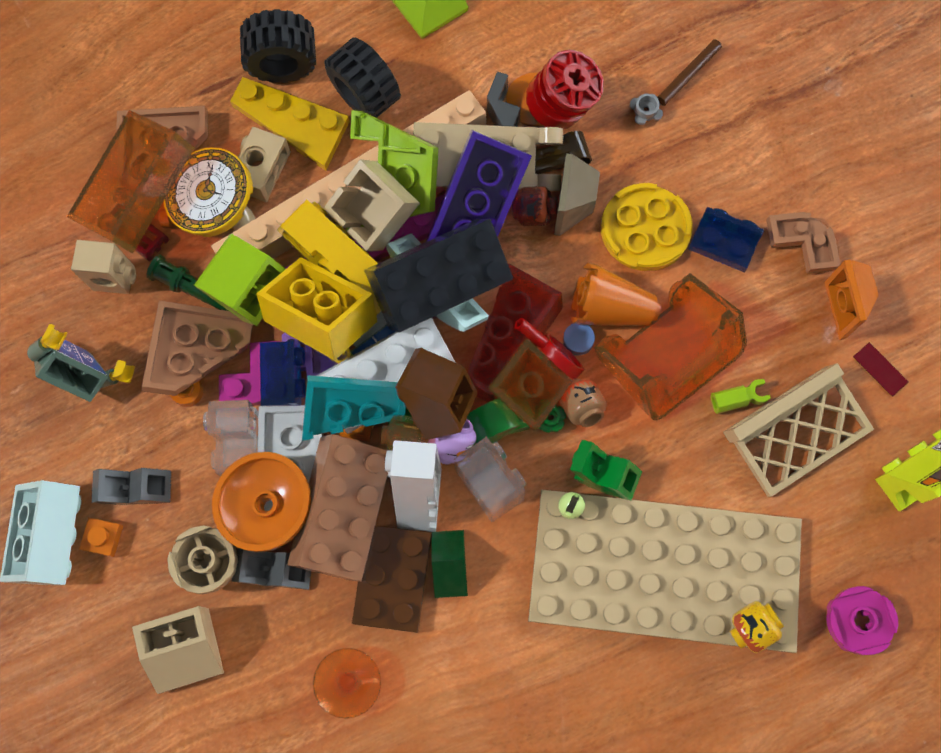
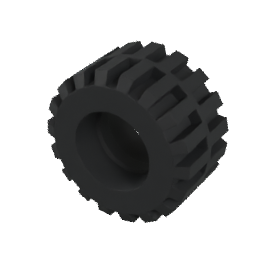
[240,9,316,83]
[324,37,401,118]

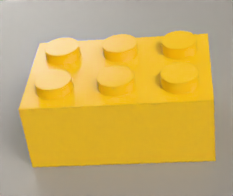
[256,257,378,361]

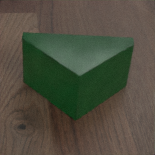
[432,530,468,598]

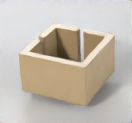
[323,159,420,251]

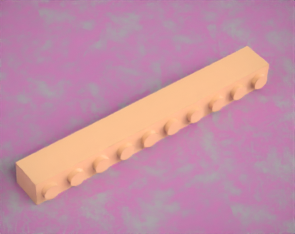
[211,90,486,259]

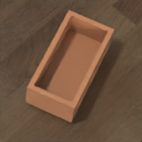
[287,434,388,582]

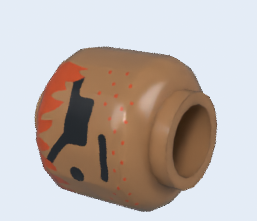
[560,379,607,427]

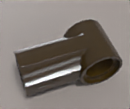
[535,131,592,174]

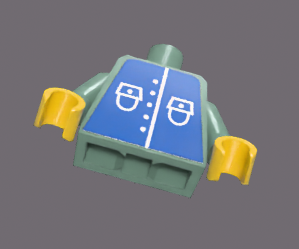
[27,324,136,402]

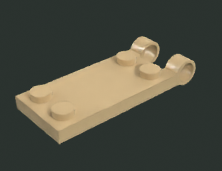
[413,122,563,191]

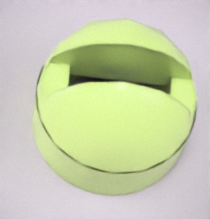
[558,492,585,519]

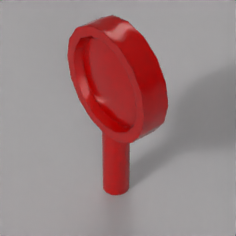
[515,318,585,380]

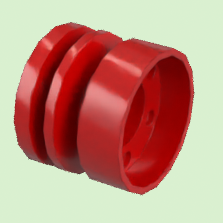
[526,49,604,130]

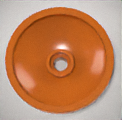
[212,452,311,552]

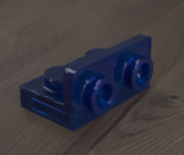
[688,207,764,273]
[260,339,306,406]

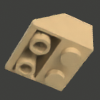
[132,606,224,694]

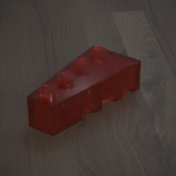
[467,264,563,403]

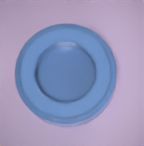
[563,323,595,355]

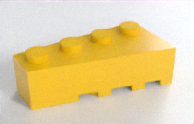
[277,199,381,315]

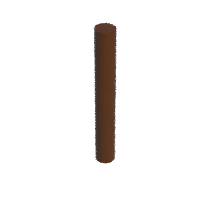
[657,39,722,106]

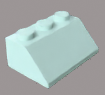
[0,480,82,585]

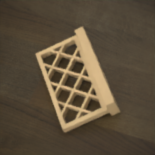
[723,363,874,497]

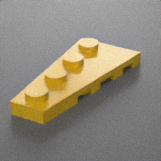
[230,77,350,171]

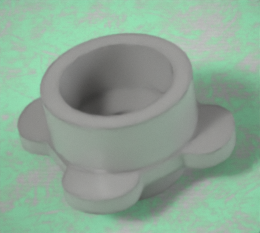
[630,94,663,125]

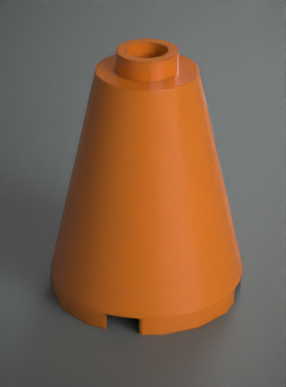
[571,262,661,326]

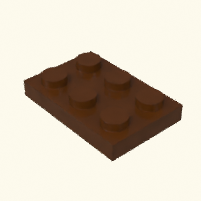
[352,526,432,633]

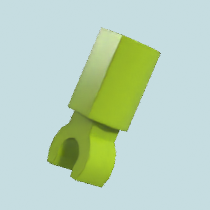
[711,379,771,414]

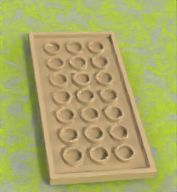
[528,490,802,653]

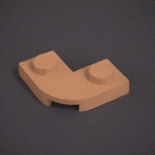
[766,212,840,274]

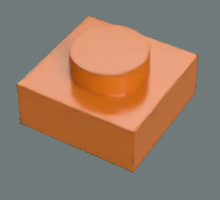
[79,517,123,557]

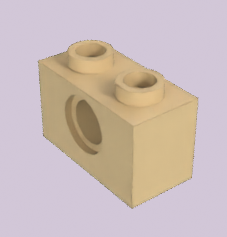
[238,127,291,202]
[71,240,136,294]

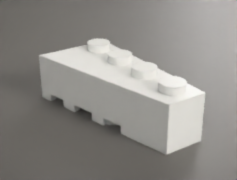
[385,441,442,532]

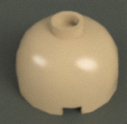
[168,525,238,594]

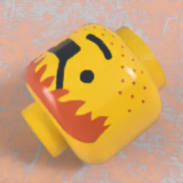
[730,601,784,653]

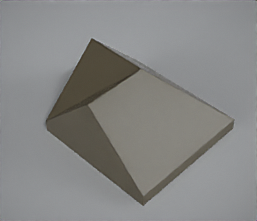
[554,153,600,236]

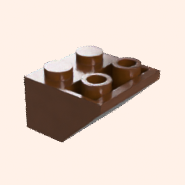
[395,348,478,440]

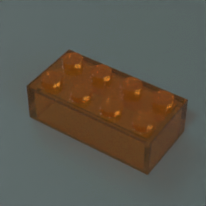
[66,110,194,254]

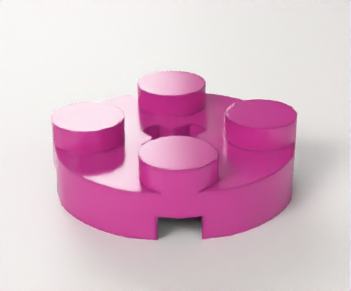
[826,586,898,655]

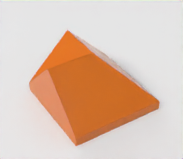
[825,259,879,340]

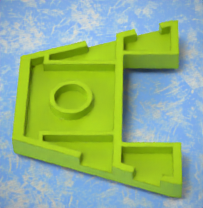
[346,110,439,231]

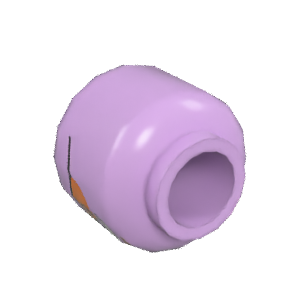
[428,419,476,465]

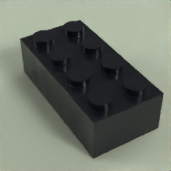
[364,219,514,333]

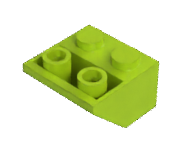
[194,234,286,326]

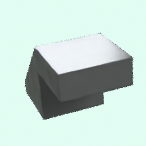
[487,71,521,127]
[92,468,171,505]
[231,548,311,590]

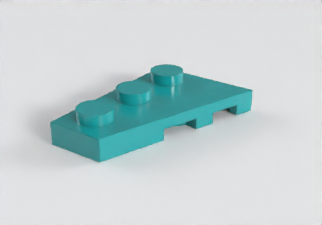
[302,375,406,441]

